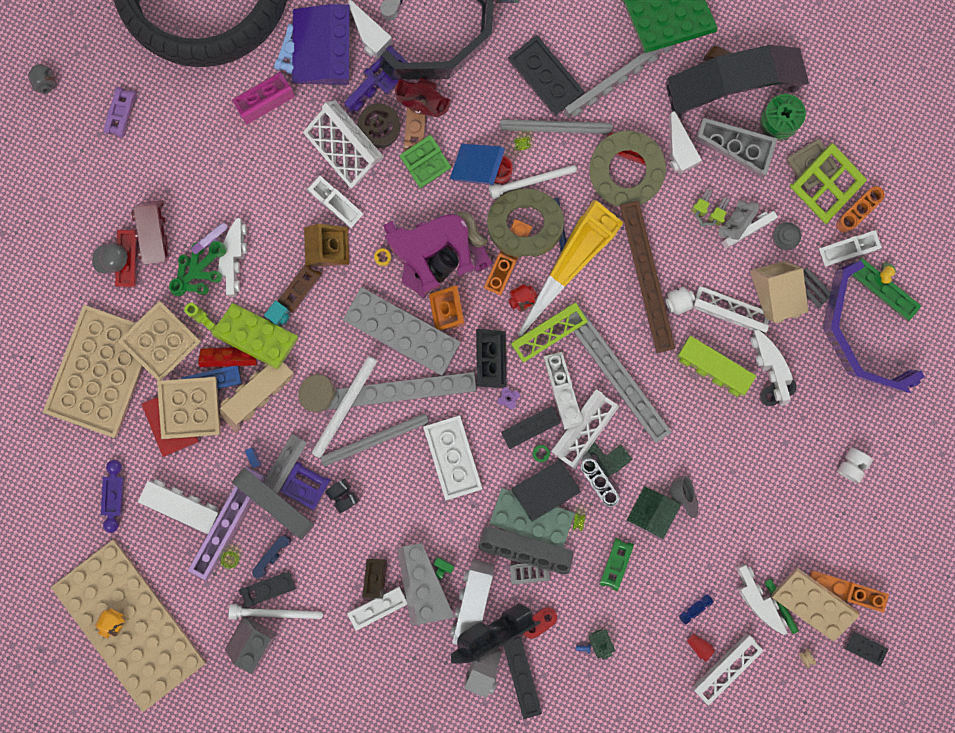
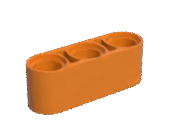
[836,186,885,233]

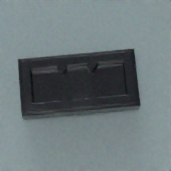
[844,631,889,667]

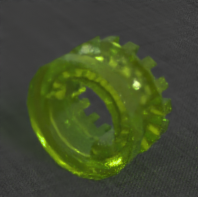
[514,137,532,151]
[572,513,585,531]
[221,551,239,569]

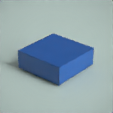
[245,448,262,468]

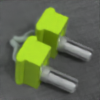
[691,188,729,227]

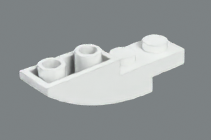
[218,218,247,297]
[750,330,793,406]
[544,352,583,429]
[736,564,788,635]

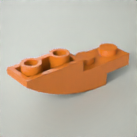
[484,219,532,296]
[809,570,889,613]

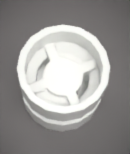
[837,448,873,484]

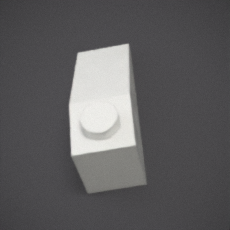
[348,0,393,59]
[669,111,702,175]

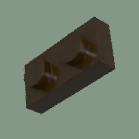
[362,559,387,599]

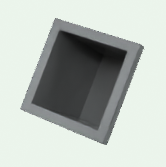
[225,616,278,674]

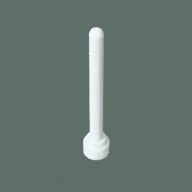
[488,165,577,199]
[229,604,323,620]

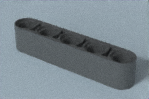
[231,467,314,540]
[478,527,574,574]

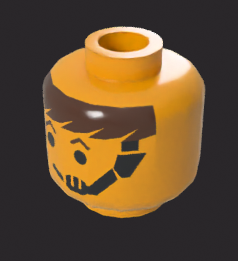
[95,608,125,639]

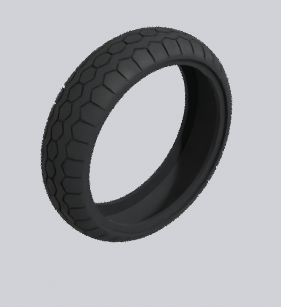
[114,0,287,67]

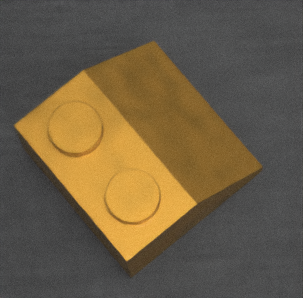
[304,224,350,266]

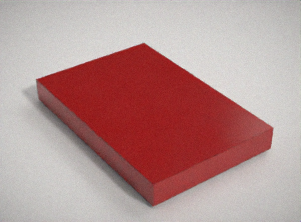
[141,397,199,457]

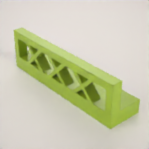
[510,302,588,363]

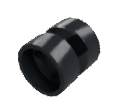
[427,248,459,283]
[325,478,360,514]

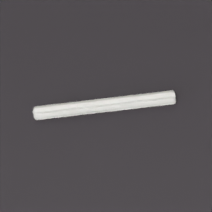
[312,356,377,458]

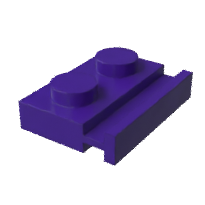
[344,75,378,114]

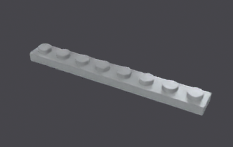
[564,45,675,119]
[565,308,671,443]
[327,372,477,410]

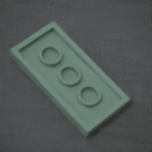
[489,488,575,547]

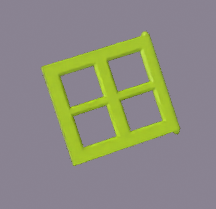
[790,143,867,224]

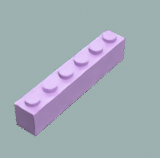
[188,467,266,580]

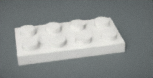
[423,416,482,501]

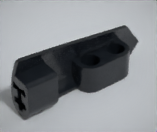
[451,603,540,664]

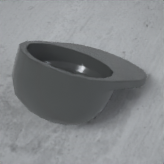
[92,243,127,273]
[670,476,698,518]

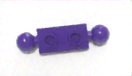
[101,460,124,533]

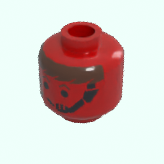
[508,284,537,312]

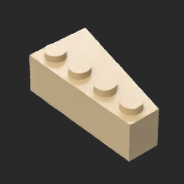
[220,363,294,433]

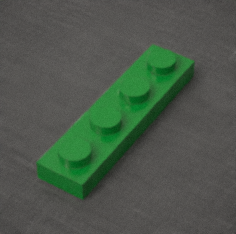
[851,258,921,321]

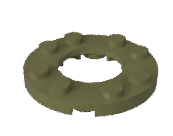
[589,131,666,207]
[487,189,564,258]

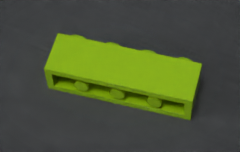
[676,336,756,397]

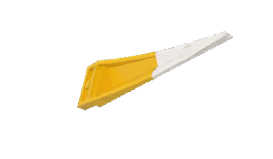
[518,200,624,336]

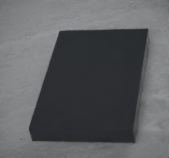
[511,460,581,522]

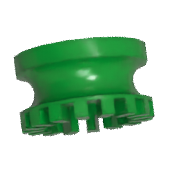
[532,445,550,462]

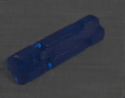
[679,594,714,625]

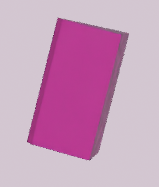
[232,72,295,125]

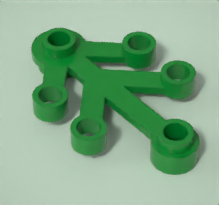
[169,241,227,296]

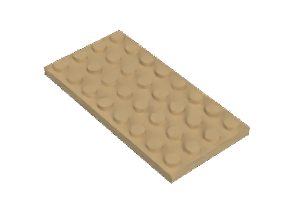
[51,539,207,712]

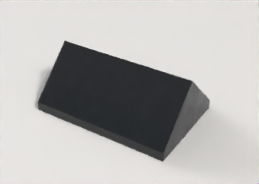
[476,329,507,389]

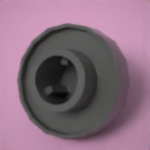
[772,222,802,251]

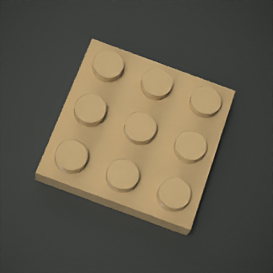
[117,301,201,381]
[157,377,221,439]

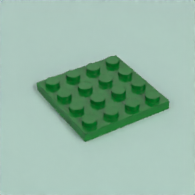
[622,0,718,53]

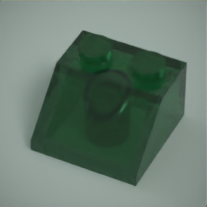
[627,486,681,539]

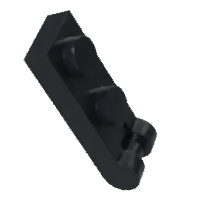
[238,571,296,608]

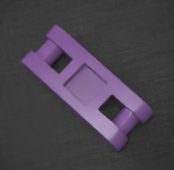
[104,86,137,138]

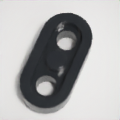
[759,380,797,407]

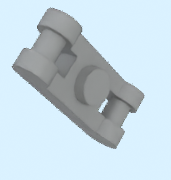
[719,200,759,240]

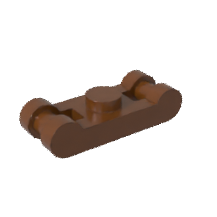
[278,265,323,313]

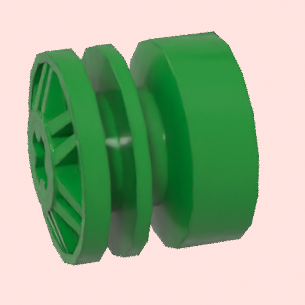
[759,94,806,141]

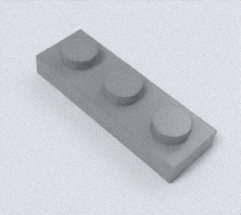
[263,434,307,493]

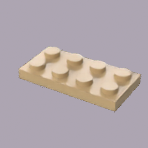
[772,567,860,642]

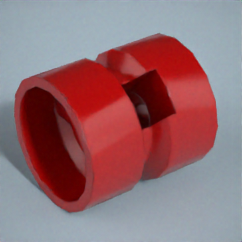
[494,156,513,185]

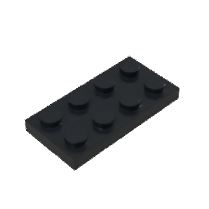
[508,35,585,117]

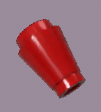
[686,633,716,662]

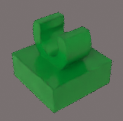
[434,557,455,579]

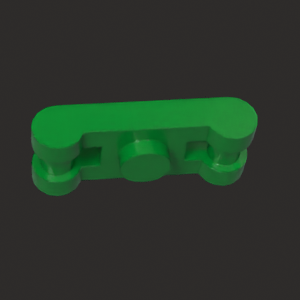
[599,537,634,591]

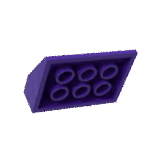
[292,4,349,85]

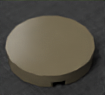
[299,374,335,413]

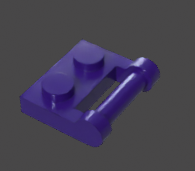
[363,45,408,95]
[280,461,331,510]

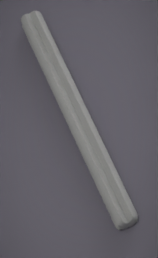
[500,119,613,134]
[321,414,429,466]

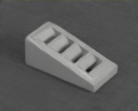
[510,563,550,584]

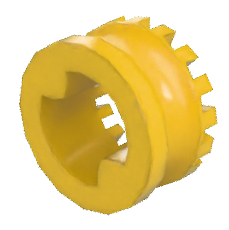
[374,248,392,267]

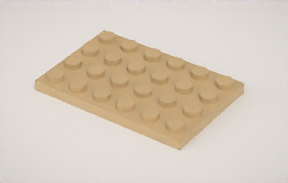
[42,304,143,438]

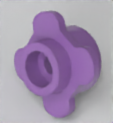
[498,387,520,409]

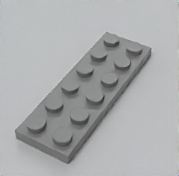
[343,287,461,376]

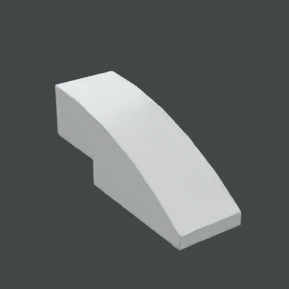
[306,175,363,228]
[819,230,882,267]

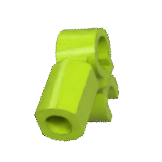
[184,302,217,331]

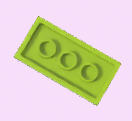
[212,303,298,369]

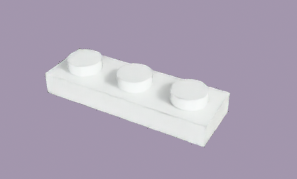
[722,211,778,249]
[347,586,407,631]

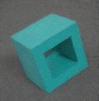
[264,300,290,327]

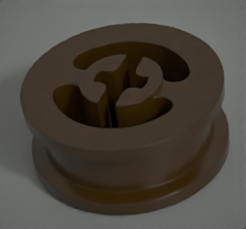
[358,103,400,148]

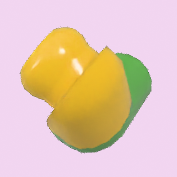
[880,262,896,283]

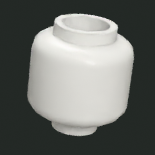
[665,287,695,315]

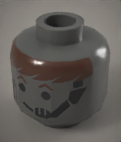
[28,64,56,94]

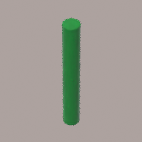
[764,578,799,634]

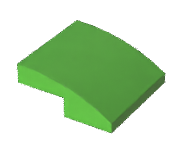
[399,135,452,189]

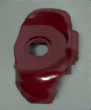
[395,78,451,117]

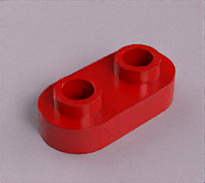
[523,607,557,639]

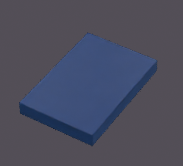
[450,143,505,185]

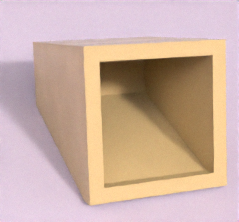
[750,261,808,323]

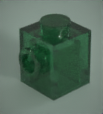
[587,627,616,660]

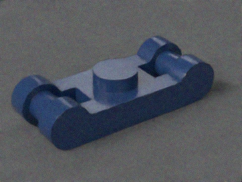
[252,535,291,578]

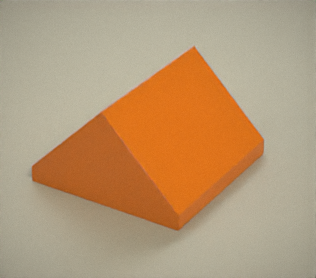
[429,286,465,331]

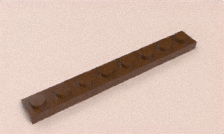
[620,201,675,354]

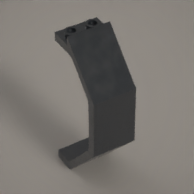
[379,0,493,80]
[665,45,809,118]

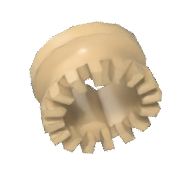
[799,649,816,669]

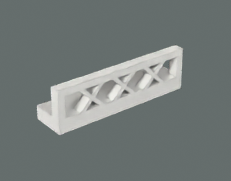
[693,286,769,334]
[551,389,619,469]
[691,633,763,706]

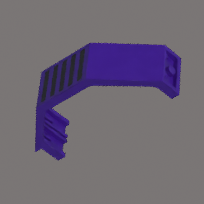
[823,260,925,393]

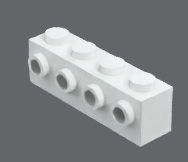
[138,479,220,534]

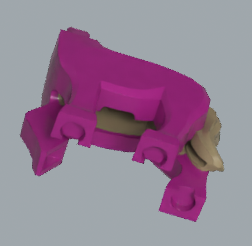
[383,211,493,299]

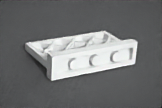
[303,100,384,189]

